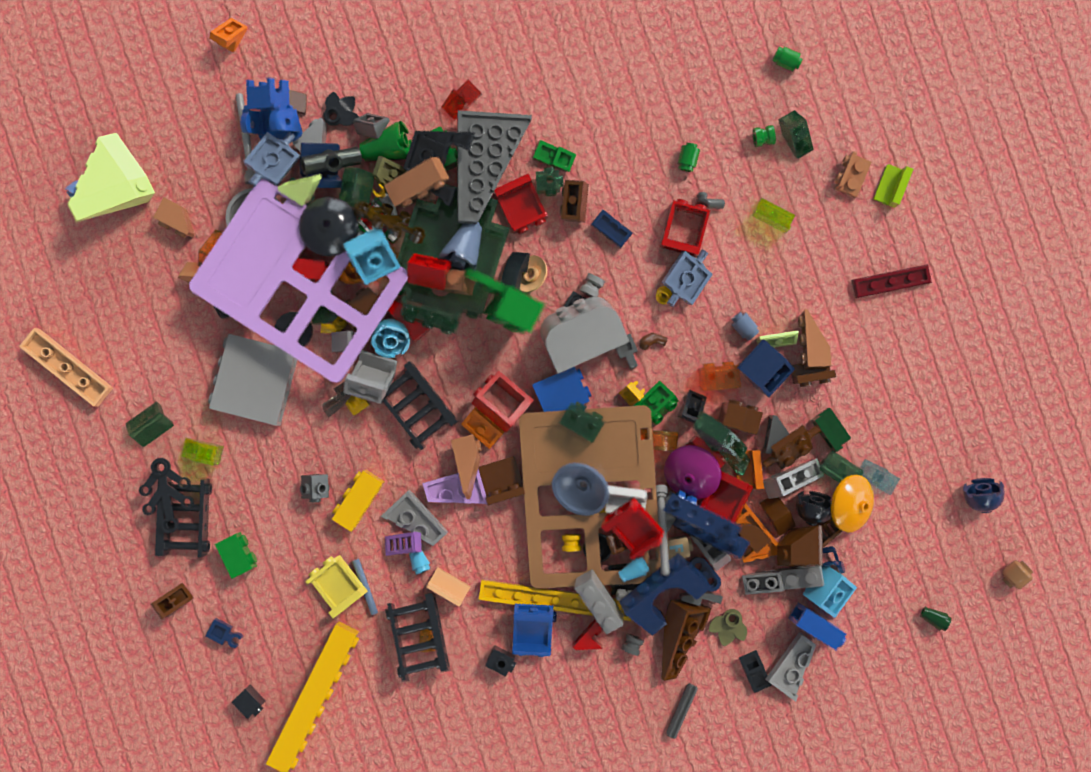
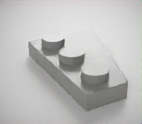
[381,490,448,546]
[766,633,816,702]

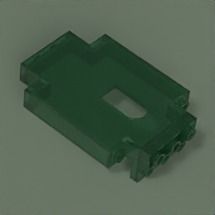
[397,184,510,335]

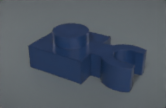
[205,618,243,648]

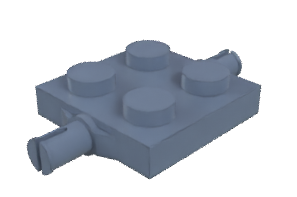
[244,132,300,187]
[661,249,713,307]

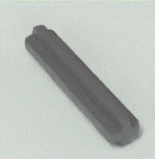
[666,683,698,739]

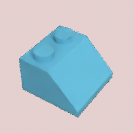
[344,228,401,285]
[803,566,857,618]

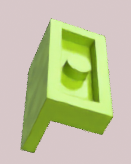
[873,164,913,208]

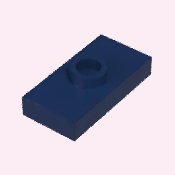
[591,210,633,249]

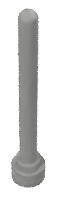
[236,93,255,184]
[656,485,669,576]

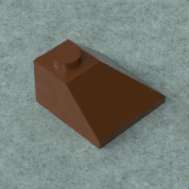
[777,526,822,567]

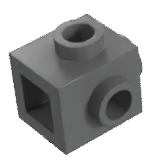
[300,474,329,502]

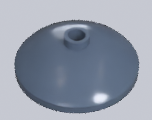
[552,463,609,516]

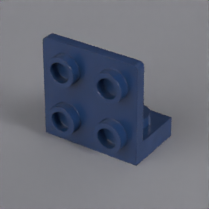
[299,142,342,188]

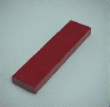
[852,264,932,299]

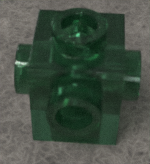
[536,167,564,196]

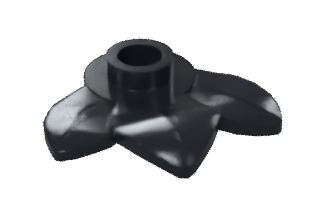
[323,92,359,126]

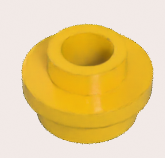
[656,286,673,305]

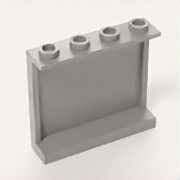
[208,334,298,426]

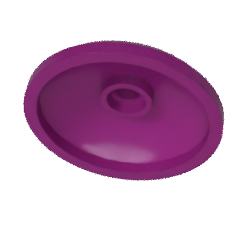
[664,446,721,500]

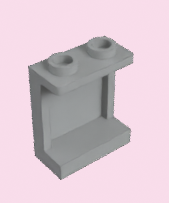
[344,350,397,404]

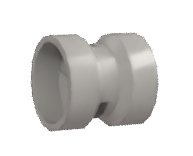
[580,273,605,297]

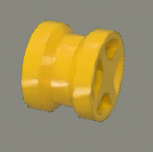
[562,534,581,552]

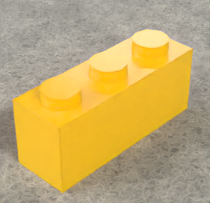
[332,470,385,532]

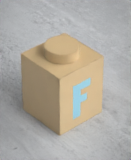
[667,535,693,560]

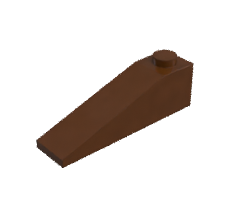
[661,599,712,681]

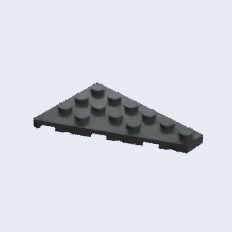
[457,110,532,224]

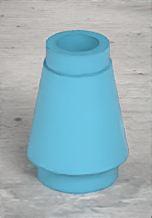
[409,547,430,575]
[619,557,649,582]

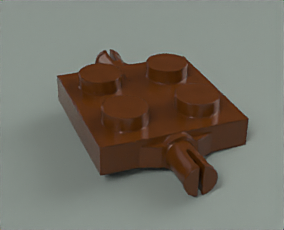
[762,425,821,469]

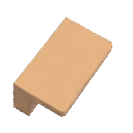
[426,567,471,606]

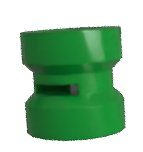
[752,125,776,147]

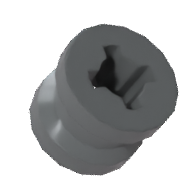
[621,633,644,656]

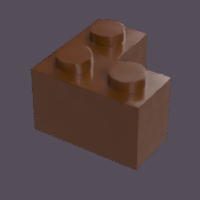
[717,400,763,435]

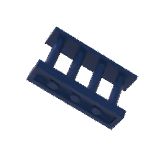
[663,494,750,560]

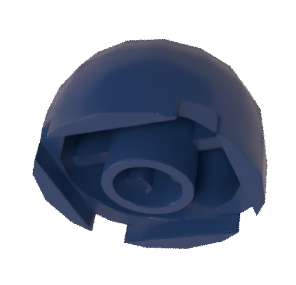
[963,478,1005,513]

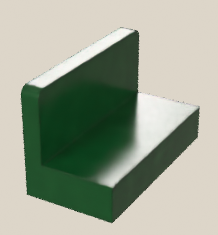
[811,408,851,452]

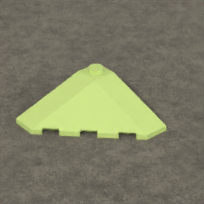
[67,133,155,222]

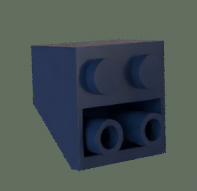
[737,339,795,397]

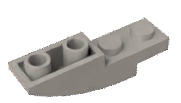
[742,566,825,595]

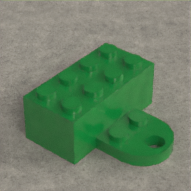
[464,268,545,335]

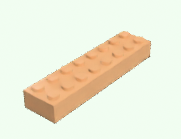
[19,328,113,407]

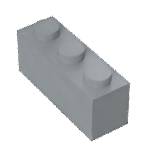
[575,569,623,635]

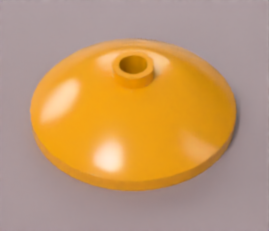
[831,475,874,532]

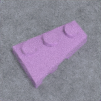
[422,469,487,504]

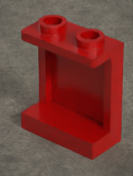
[494,173,548,235]
[700,471,753,524]
[601,498,664,560]

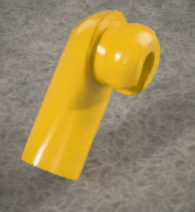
[321,316,347,334]

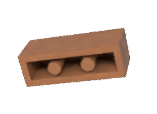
[384,157,449,208]

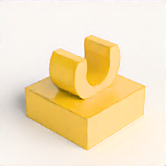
[619,381,645,406]
[343,395,370,416]

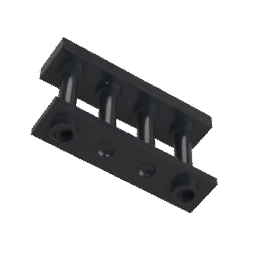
[381,361,459,450]
[155,477,212,557]
[385,593,451,682]

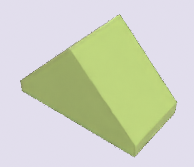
[277,174,321,206]

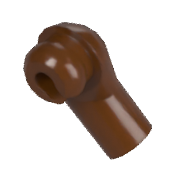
[639,333,668,350]

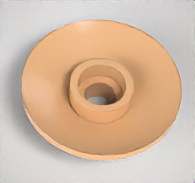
[520,255,547,292]

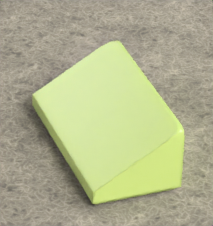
[756,331,799,348]

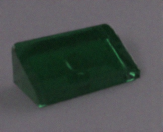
[819,450,864,483]

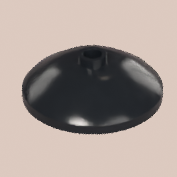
[299,197,359,256]

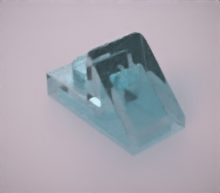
[856,459,900,495]

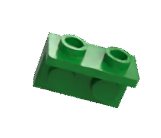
[634,381,679,427]

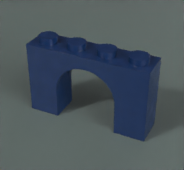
[619,553,711,636]

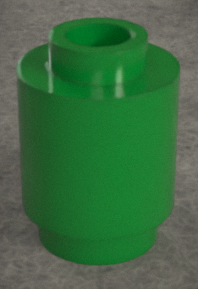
[772,46,803,72]
[677,142,700,172]

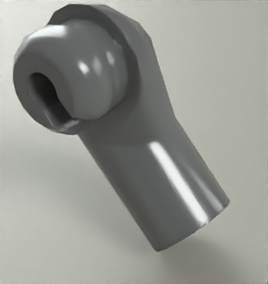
[696,192,725,209]

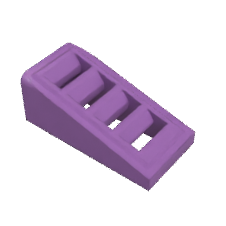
[385,532,422,556]

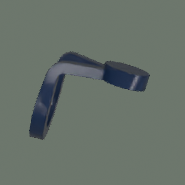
[821,546,845,574]

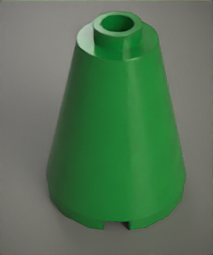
[359,121,412,162]

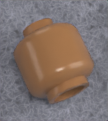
[1002,560,1033,589]

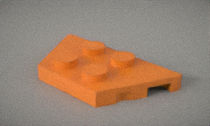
[736,504,778,563]

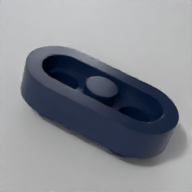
[690,557,721,592]

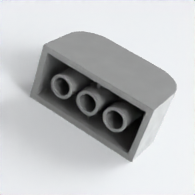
[540,297,629,373]

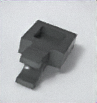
[615,334,638,369]

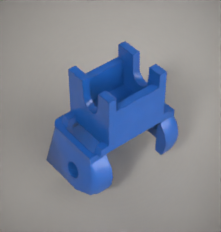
[240,78,303,142]

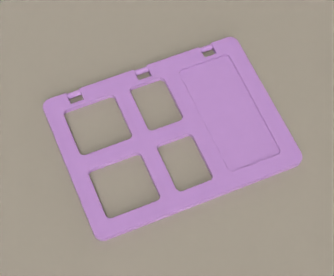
[189,179,408,383]

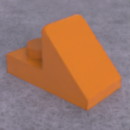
[209,18,248,52]

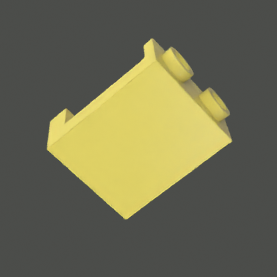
[305,555,368,619]

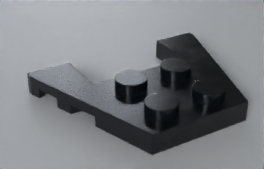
[404,131,475,206]

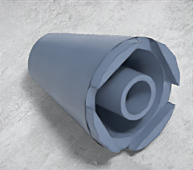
[439,222,482,271]

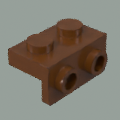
[791,364,836,387]

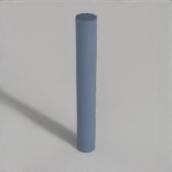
[352,558,378,615]

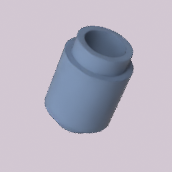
[731,312,759,341]

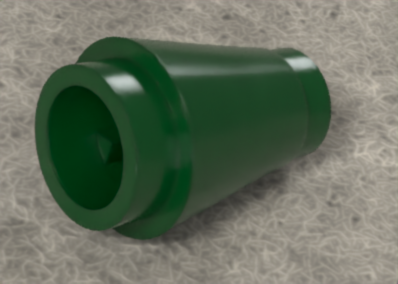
[920,606,952,631]

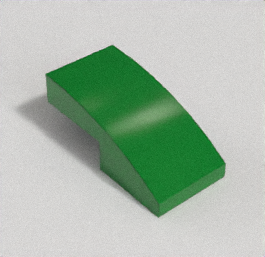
[532,140,576,172]

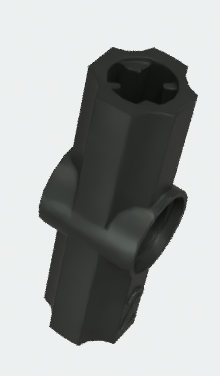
[300,147,362,175]

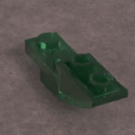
[693,412,750,475]

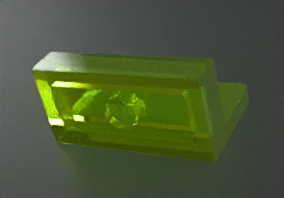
[752,198,795,233]

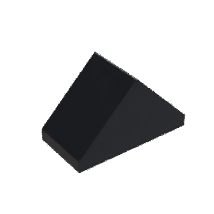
[678,390,707,425]

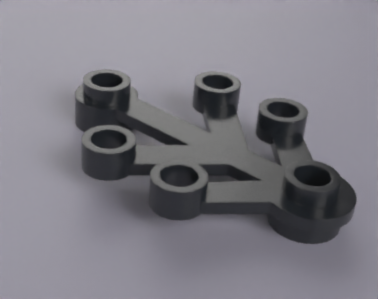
[139,458,194,533]

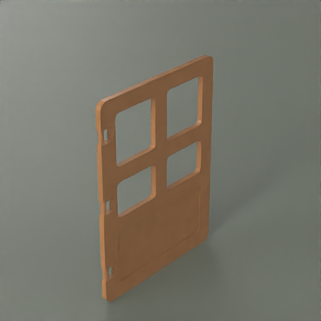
[519,405,661,588]

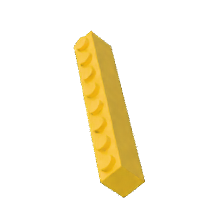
[266,621,360,772]

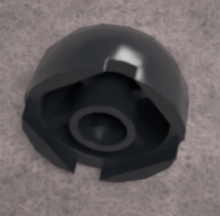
[796,491,832,526]

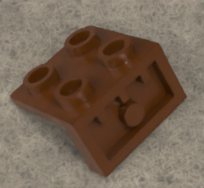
[478,456,525,505]

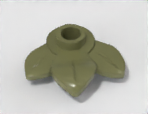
[709,609,747,646]

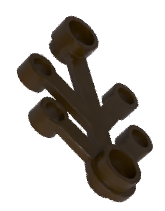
[353,202,426,244]

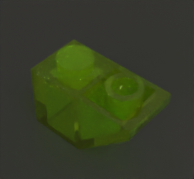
[181,437,224,466]

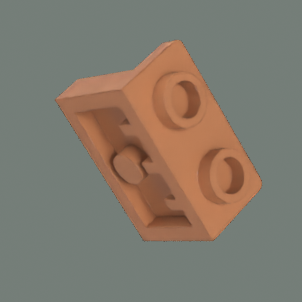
[834,151,872,198]

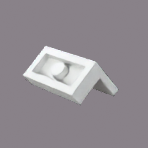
[605,486,648,513]

